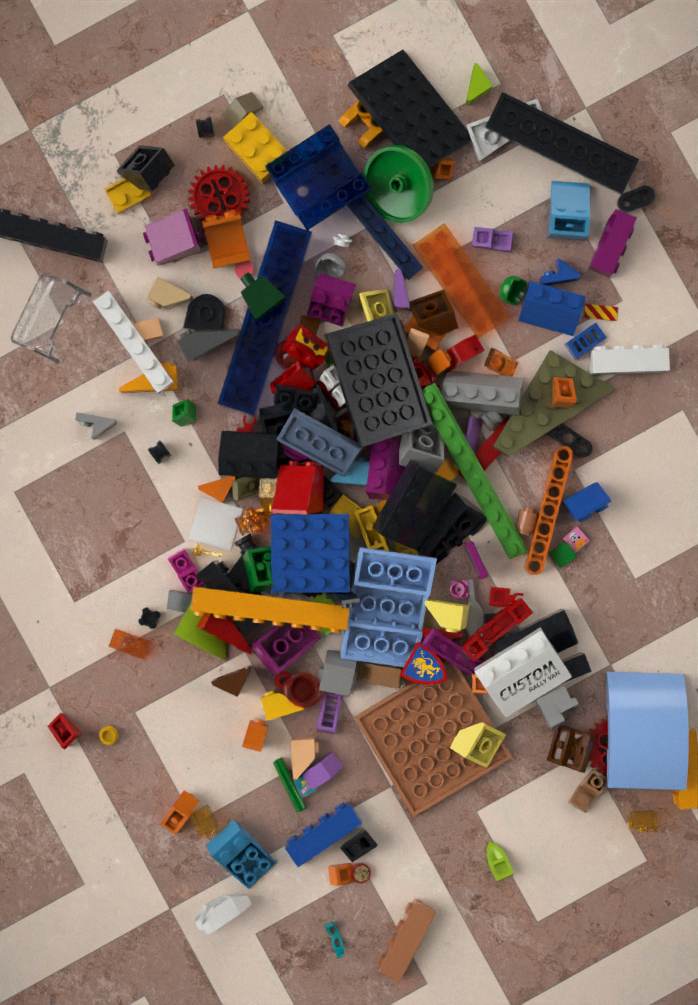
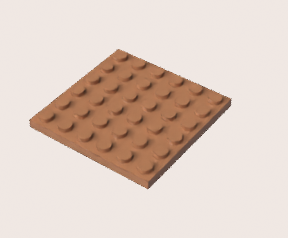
[354,661,512,817]

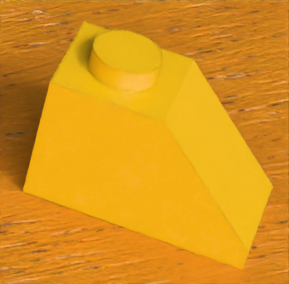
[260,689,305,721]

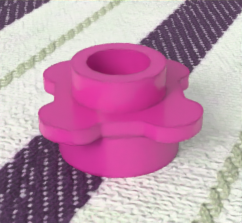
[450,580,469,599]

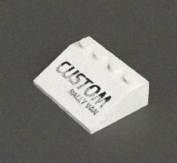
[474,627,572,717]

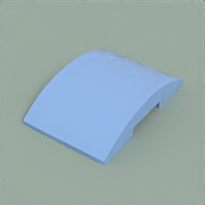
[340,547,437,667]
[606,672,689,790]

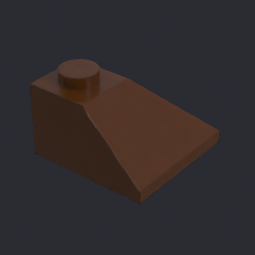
[409,290,458,335]

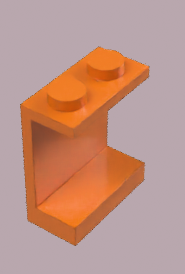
[202,210,251,269]

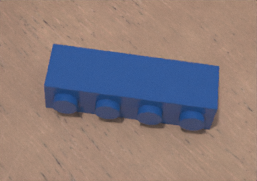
[285,802,362,867]

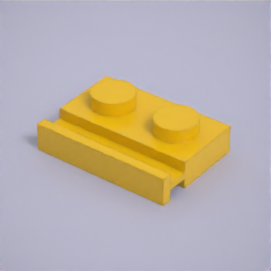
[105,178,152,214]
[329,495,362,539]

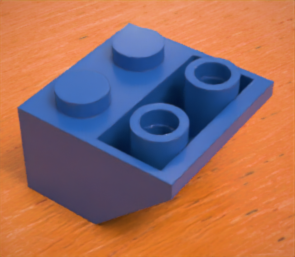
[561,482,611,522]

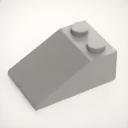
[399,418,444,473]

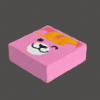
[562,526,590,553]

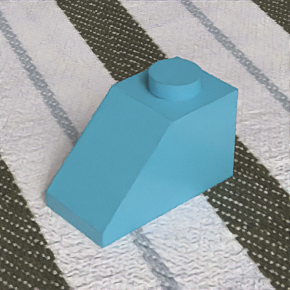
[331,457,370,486]

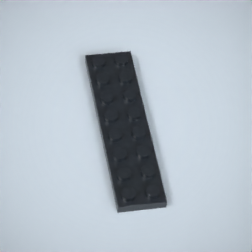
[485,92,639,195]

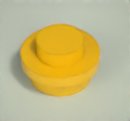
[99,726,119,745]

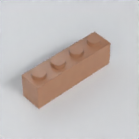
[377,898,436,982]

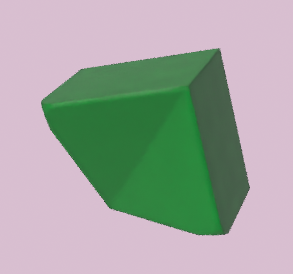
[172,399,196,427]

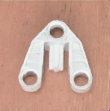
[195,895,252,934]

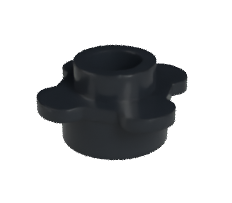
[138,607,160,629]

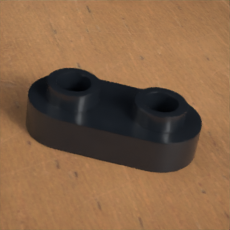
[617,185,655,213]

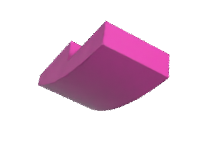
[168,548,204,593]

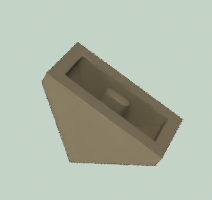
[222,92,263,129]

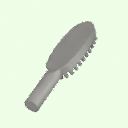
[466,578,484,637]

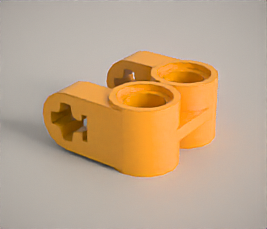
[339,100,384,149]

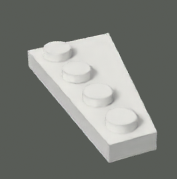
[466,98,542,162]

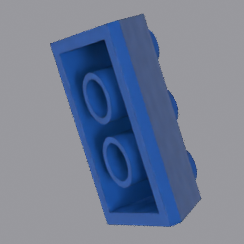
[518,281,586,336]

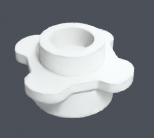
[333,233,352,247]

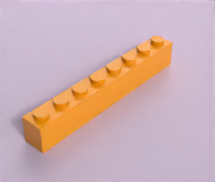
[190,587,350,633]

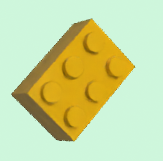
[223,112,291,185]

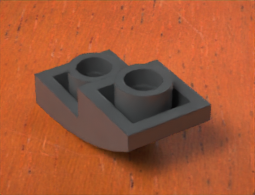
[167,590,193,613]

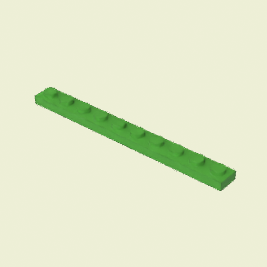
[421,383,528,559]

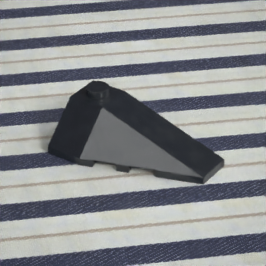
[419,492,487,564]

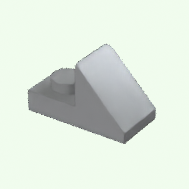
[75,413,117,440]

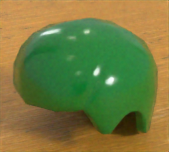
[499,276,527,305]

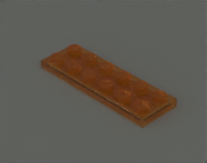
[413,223,510,339]

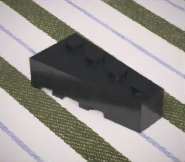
[195,560,261,635]

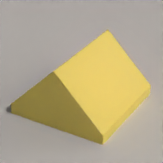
[359,289,395,322]

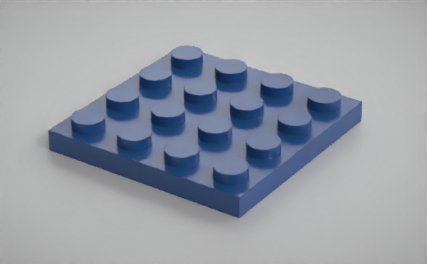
[271,514,350,593]

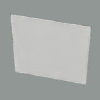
[188,497,243,551]

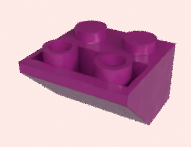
[307,273,356,327]

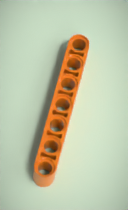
[524,446,573,575]

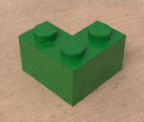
[243,546,274,593]

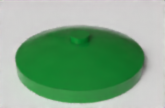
[363,145,434,223]

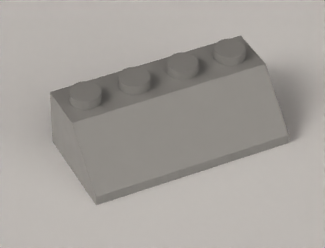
[442,371,524,415]

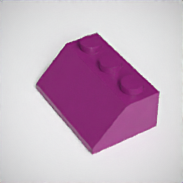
[366,438,406,500]

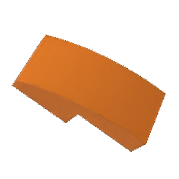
[426,349,452,377]

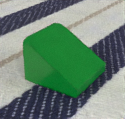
[549,541,577,568]

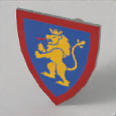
[400,642,448,685]

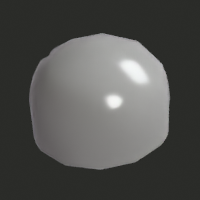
[315,253,346,279]

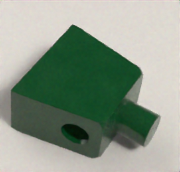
[240,272,286,322]

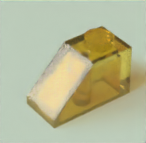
[258,478,281,518]

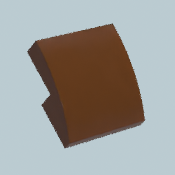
[547,725,595,773]

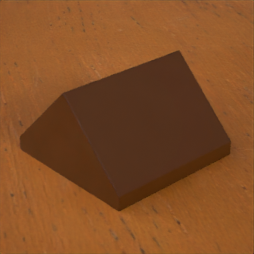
[211,666,251,697]

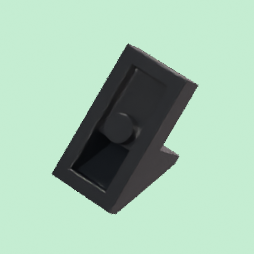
[340,828,378,862]

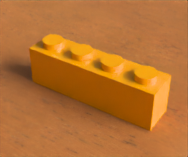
[673,728,698,810]

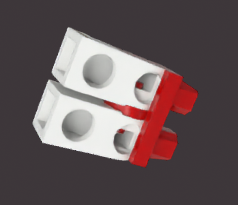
[316,365,346,410]

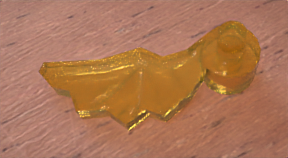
[192,543,222,557]

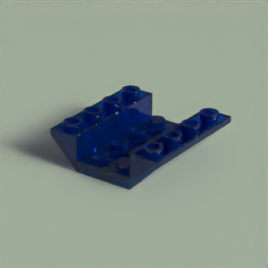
[265,124,372,231]

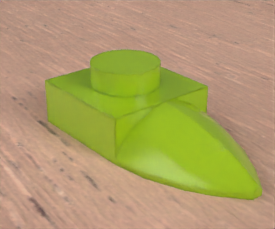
[487,841,514,883]

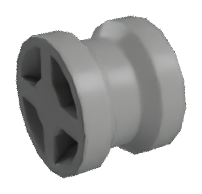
[479,412,503,431]

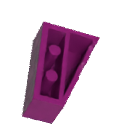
[588,209,637,277]

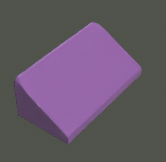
[465,417,483,453]

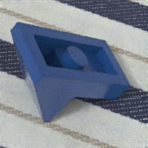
[539,258,580,286]

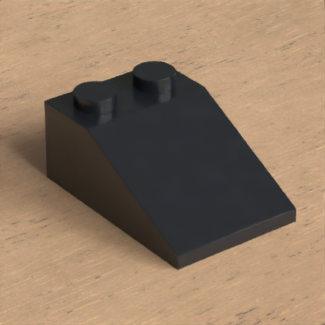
[259,405,310,467]

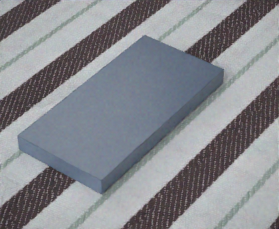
[276,408,362,477]

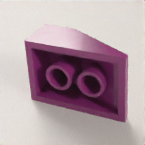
[250,622,321,676]

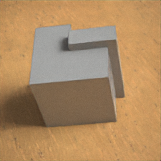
[316,650,358,696]
[536,686,579,731]

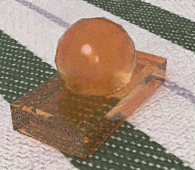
[484,348,518,377]
[108,629,152,660]

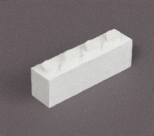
[589,345,670,375]

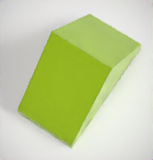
[465,63,493,106]

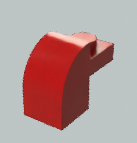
[446,335,485,372]

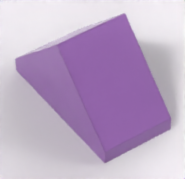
[301,751,343,790]

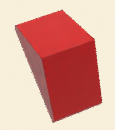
[47,713,82,750]

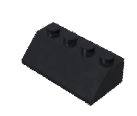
[493,609,578,653]

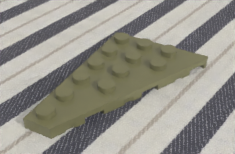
[492,350,614,457]

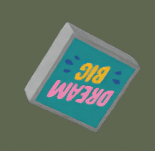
[293,776,319,798]

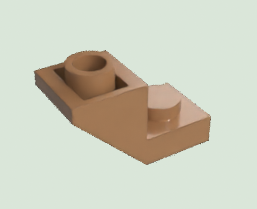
[357,661,402,688]
[568,769,607,813]

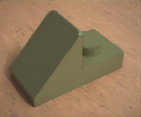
[232,476,266,501]

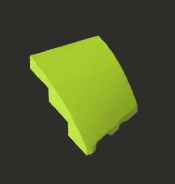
[174,604,227,660]

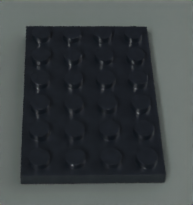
[347,49,471,169]
[324,313,432,448]

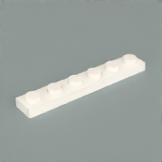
[93,291,174,394]

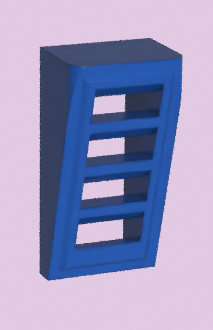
[564,323,607,360]

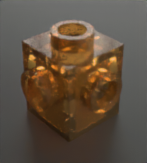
[234,507,270,536]

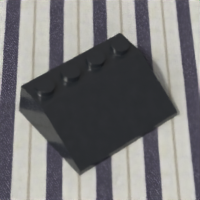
[372,460,457,551]

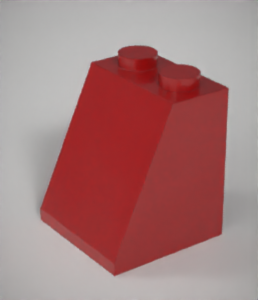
[272,461,324,515]

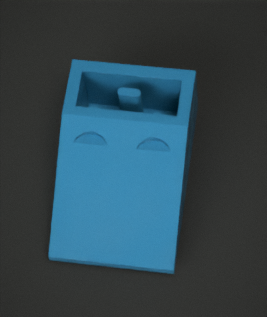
[547,181,590,241]
[206,819,277,889]

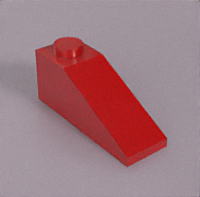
[197,613,253,655]

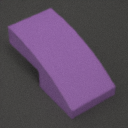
[472,227,514,252]

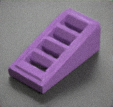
[393,269,410,310]
[317,691,343,734]

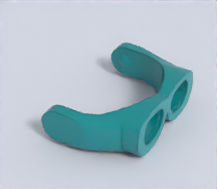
[324,922,345,959]

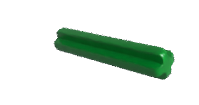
[273,758,306,812]

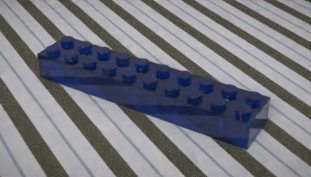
[217,220,312,417]

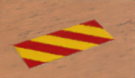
[584,304,618,321]

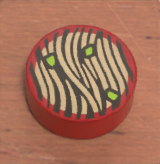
[350,863,371,883]

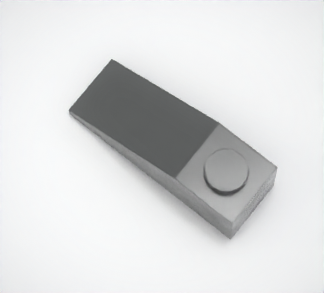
[177,329,241,361]

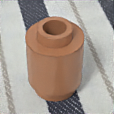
[515,506,538,536]

